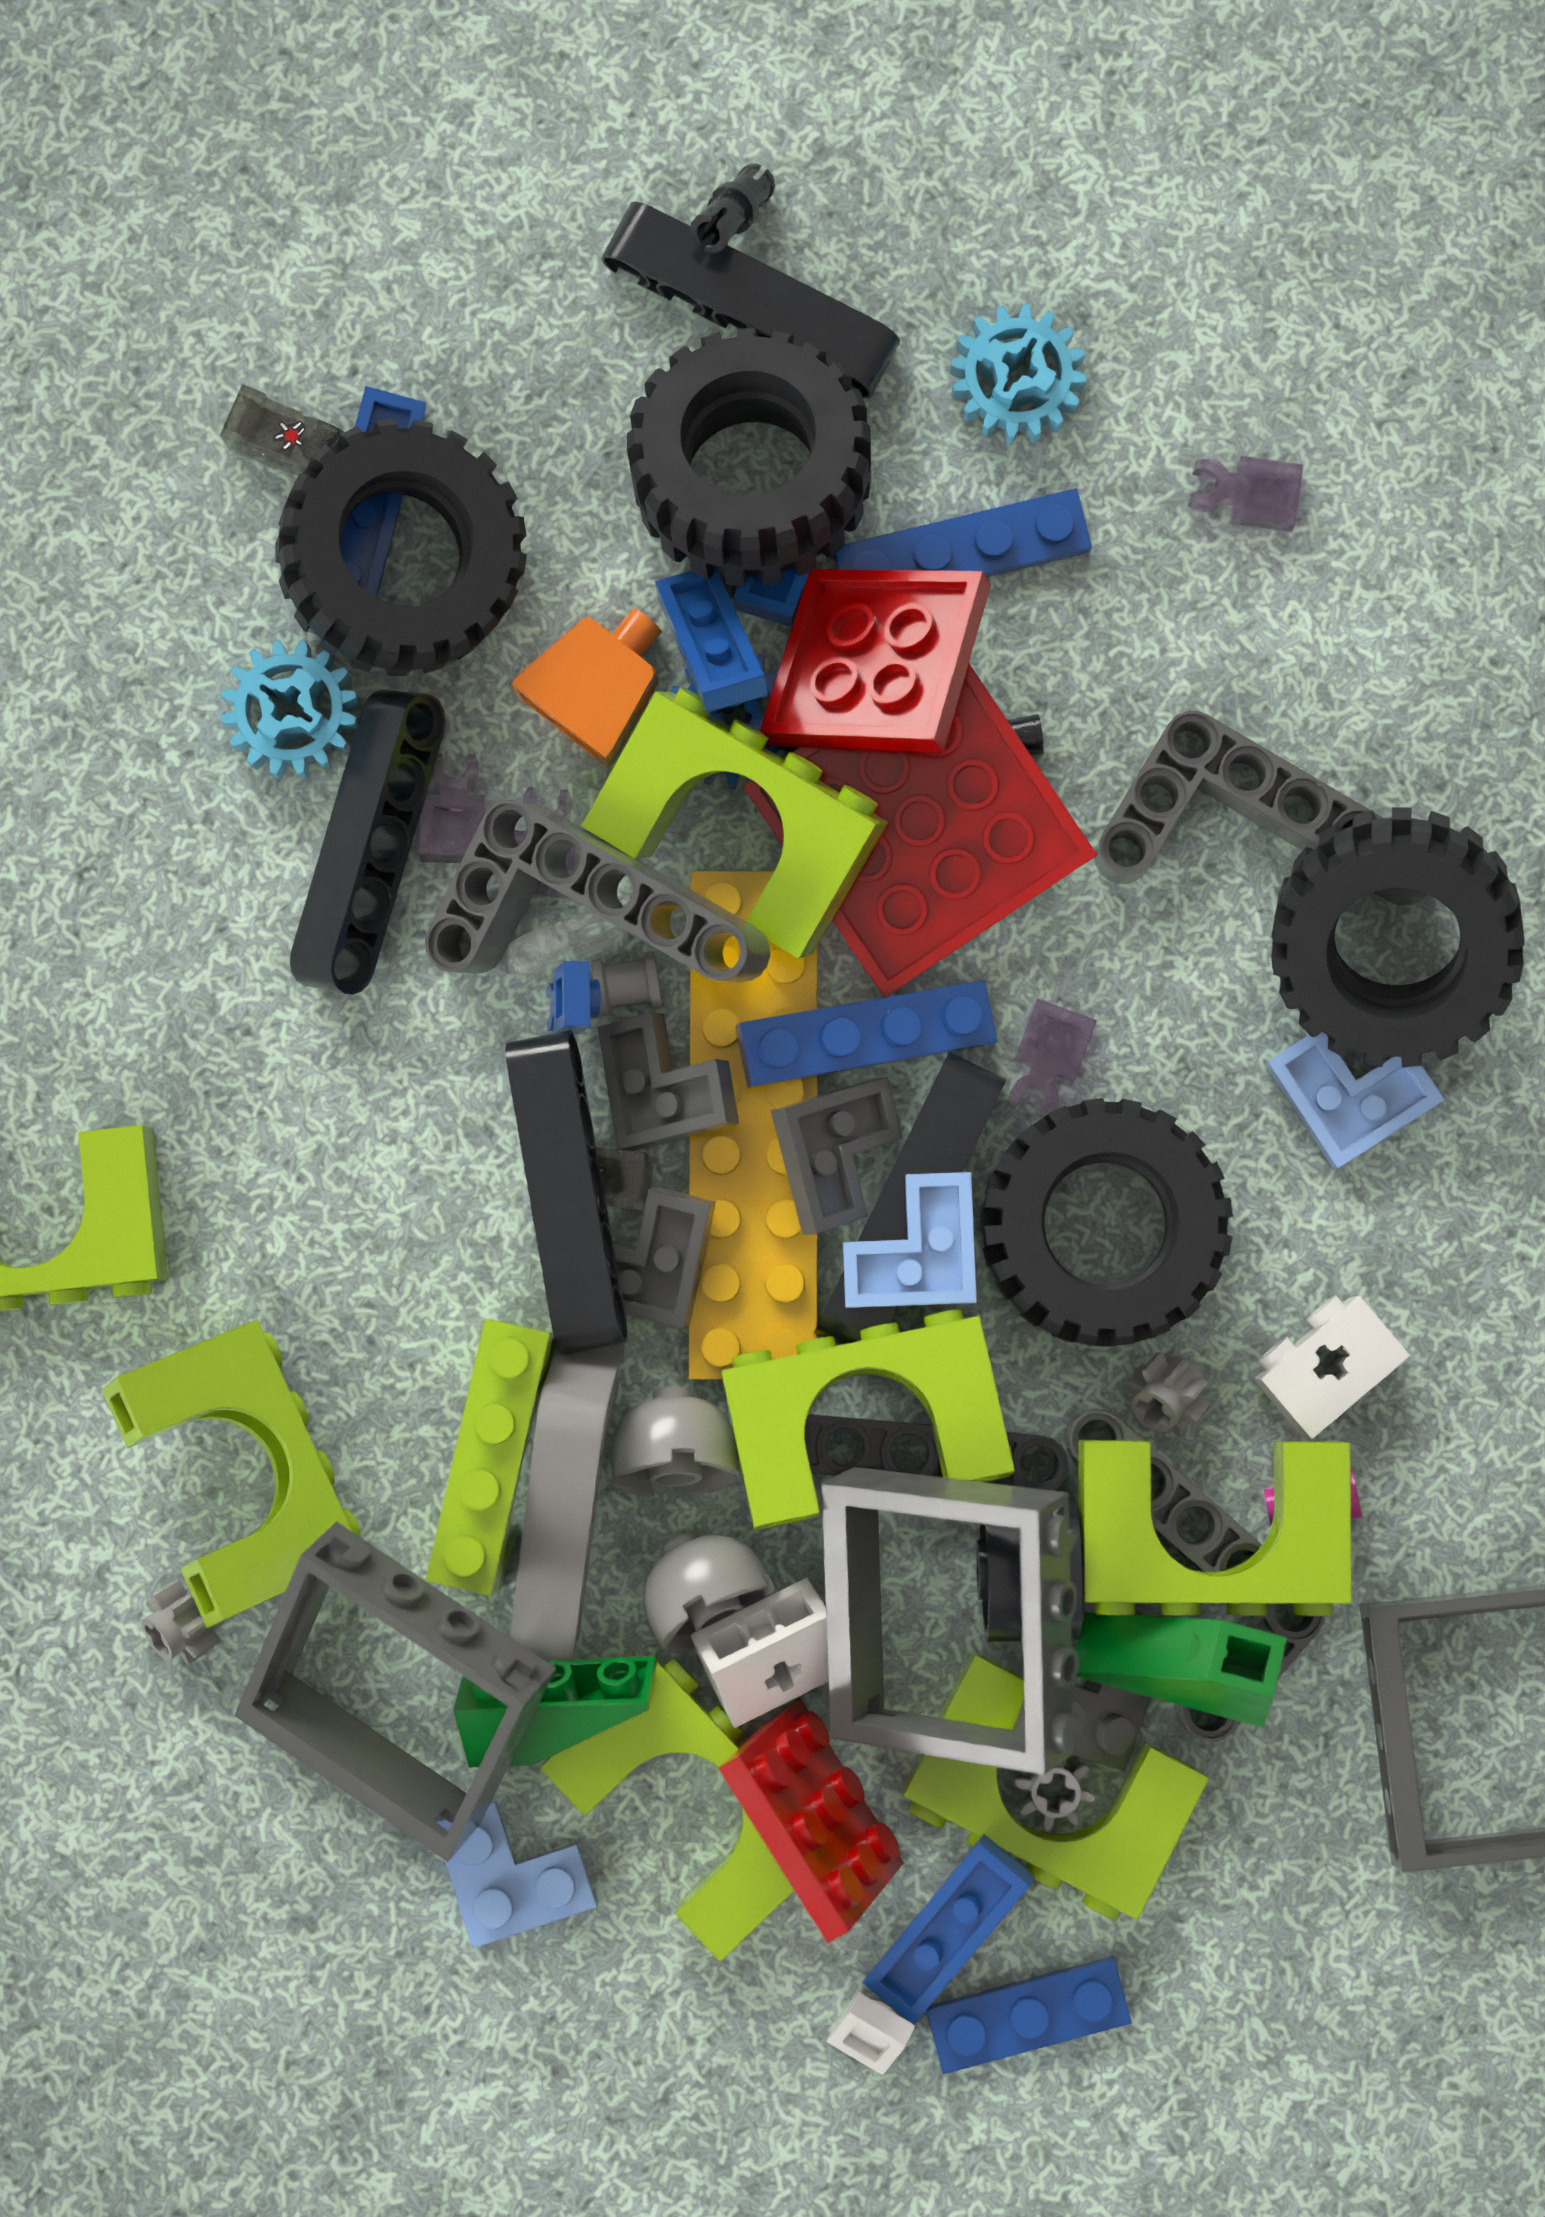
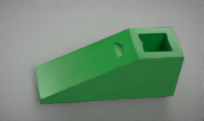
[1076,1612,1287,1728]
[453,1656,657,1768]

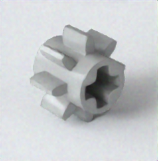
[1126,1352,1210,1436]
[142,1579,224,1665]
[1012,1759,1095,1832]

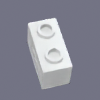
[1253,1295,1411,1439]
[690,1578,828,1728]

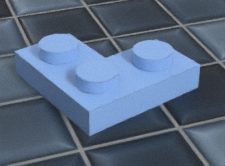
[1264,1032,1445,1170]
[843,1172,977,1308]
[436,1800,598,1949]

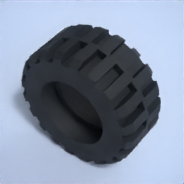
[627,328,872,586]
[275,419,527,676]
[1271,807,1525,1068]
[980,1098,1233,1347]

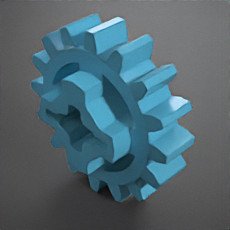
[949,304,1087,445]
[220,640,360,780]

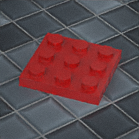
[760,569,991,753]
[718,1697,904,1944]

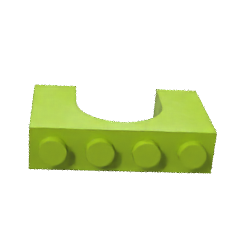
[582,687,888,959]
[0,1125,168,1312]
[721,1309,1015,1531]
[425,1318,556,1596]
[101,1319,361,1628]
[1078,1440,1352,1616]
[902,1650,1209,1921]
[540,1654,794,1962]

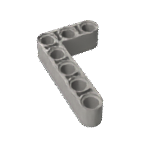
[510,1343,625,1661]

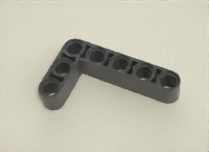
[1094,711,1428,906]
[425,800,770,982]
[1064,1409,1325,1742]

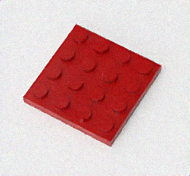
[742,663,1097,997]

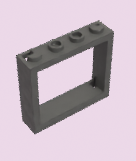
[822,1467,1080,1775]
[235,1521,556,1862]
[1359,1584,1545,1873]

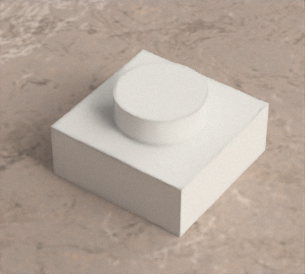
[826,1992,915,2075]

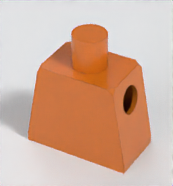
[511,608,662,768]

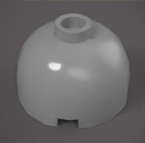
[610,1387,739,1497]
[643,1531,778,1653]

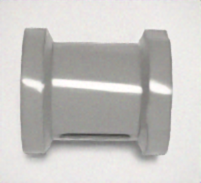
[591,951,663,1017]

